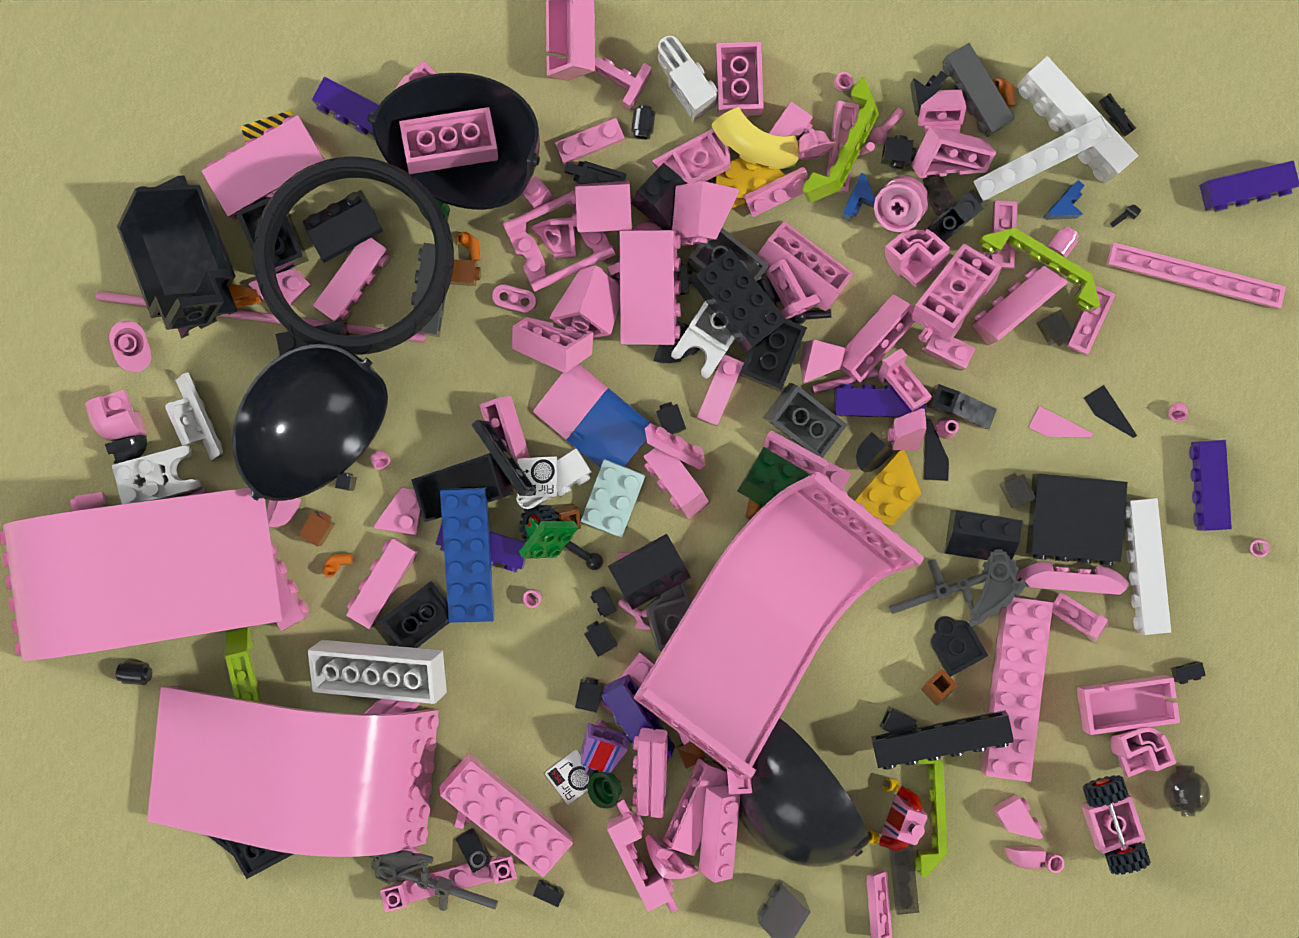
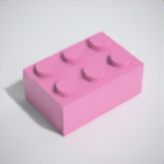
[715,42,763,117]

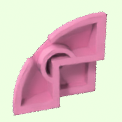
[645,834,699,879]

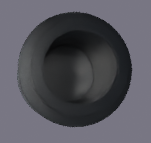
[631,105,656,140]
[116,661,153,685]

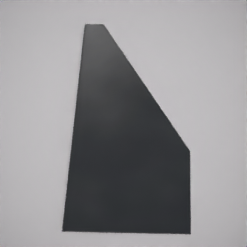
[1084,385,1137,438]
[924,419,949,481]

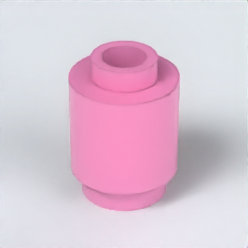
[1047,227,1079,258]

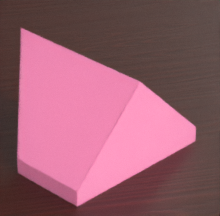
[531,217,576,258]
[800,340,845,383]

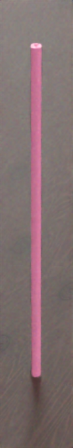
[96,291,426,343]

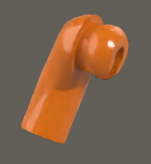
[993,77,1016,108]
[456,232,481,261]
[323,553,353,578]

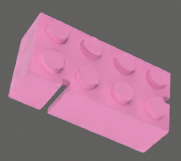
[546,0,596,81]
[1077,675,1180,735]

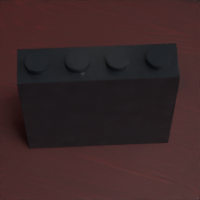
[1026,474,1128,566]

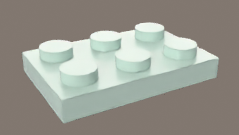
[580,459,646,537]

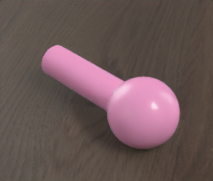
[870,107,904,144]

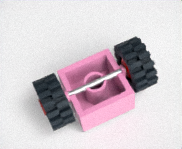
[1081,775,1151,875]

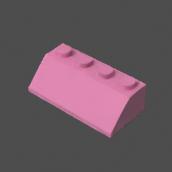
[399,107,498,174]
[757,221,854,311]
[971,266,1068,346]

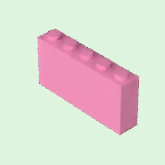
[202,115,325,221]
[620,230,681,345]

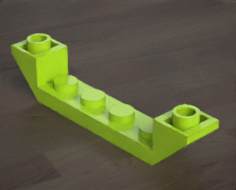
[803,77,879,203]
[977,228,1100,312]
[225,627,262,703]
[914,759,948,878]

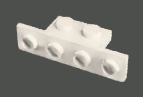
[165,372,223,461]

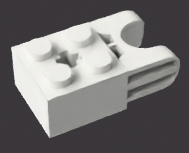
[658,36,718,121]
[671,301,735,379]
[112,446,202,505]
[516,449,592,509]

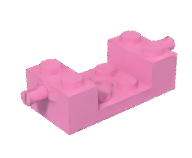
[911,244,1002,342]
[607,799,679,913]

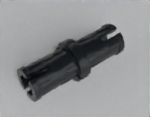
[1099,93,1136,137]

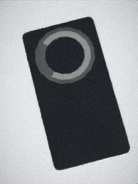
[456,828,490,873]

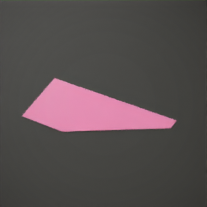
[1029,406,1093,438]

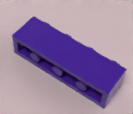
[312,76,379,140]
[1199,160,1299,212]
[833,384,926,418]
[1189,440,1232,531]
[436,524,526,572]
[601,674,675,759]

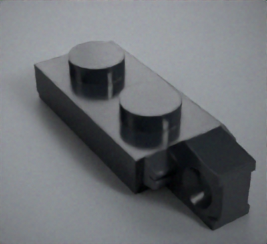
[564,161,627,184]

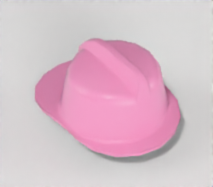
[798,128,835,160]
[109,321,152,372]

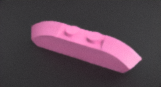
[1017,562,1129,595]

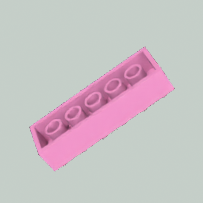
[439,753,573,877]

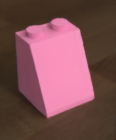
[571,180,632,232]
[672,181,739,246]
[550,266,620,338]

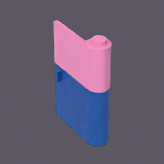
[532,364,652,468]

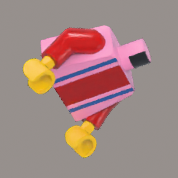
[866,778,927,851]

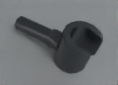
[1110,205,1142,228]

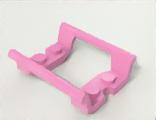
[503,192,615,292]

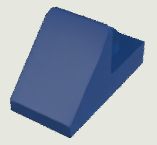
[841,173,875,221]
[1043,180,1085,220]

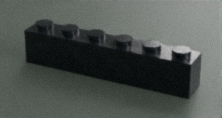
[871,710,1014,770]

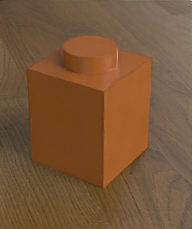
[450,259,481,286]
[298,511,335,547]
[921,669,958,706]

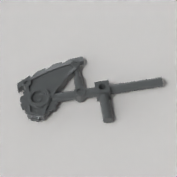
[889,549,1026,627]
[370,850,498,911]

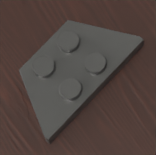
[645,581,691,652]

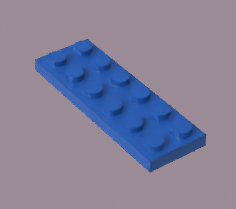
[440,488,495,623]

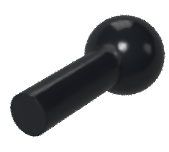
[790,309,832,325]
[565,541,603,570]

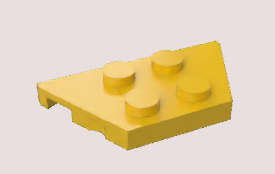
[716,158,785,210]
[854,450,921,526]

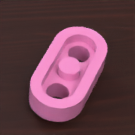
[492,285,537,313]

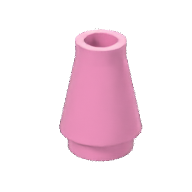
[936,417,959,439]
[70,491,107,511]

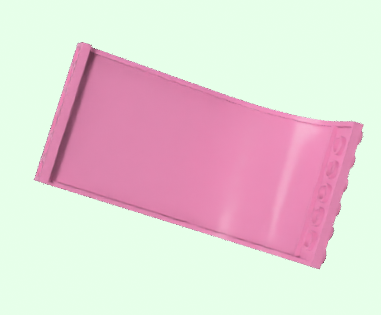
[634,472,924,779]
[0,488,282,661]
[147,685,439,857]

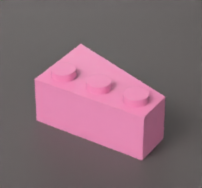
[911,126,996,178]
[512,317,593,373]
[643,448,710,519]

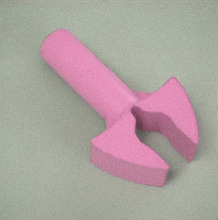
[617,599,651,630]

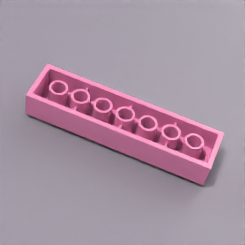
[980,597,1053,782]

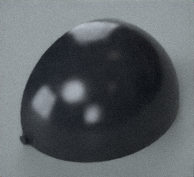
[367,73,540,210]
[232,344,388,501]
[738,718,869,867]

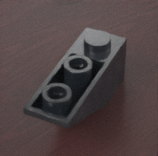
[925,189,988,242]
[926,384,997,430]

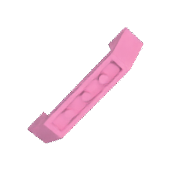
[380,855,517,913]

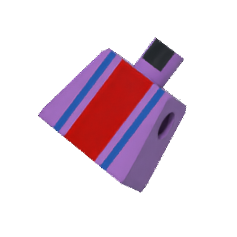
[581,723,628,776]

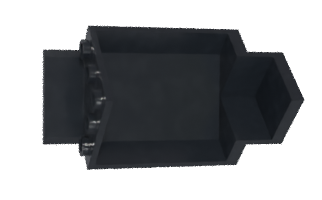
[117,175,237,339]

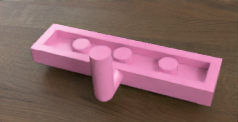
[826,101,875,193]

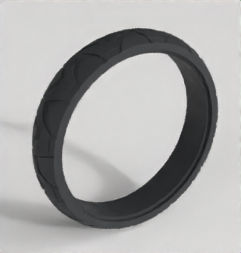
[253,156,454,355]

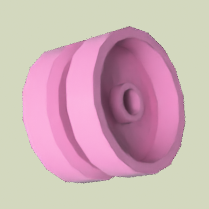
[874,176,929,232]

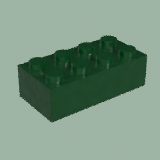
[737,447,810,507]

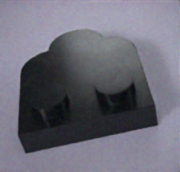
[930,616,989,677]

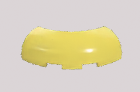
[711,107,799,169]

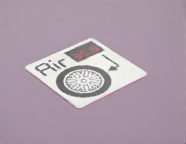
[517,456,557,498]
[545,750,591,805]

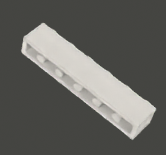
[973,116,1111,201]
[1124,498,1171,635]

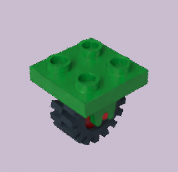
[519,505,579,559]

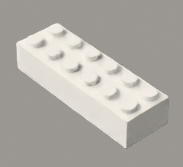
[1016,56,1139,183]
[308,640,447,704]

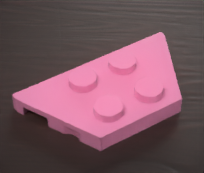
[652,129,731,184]

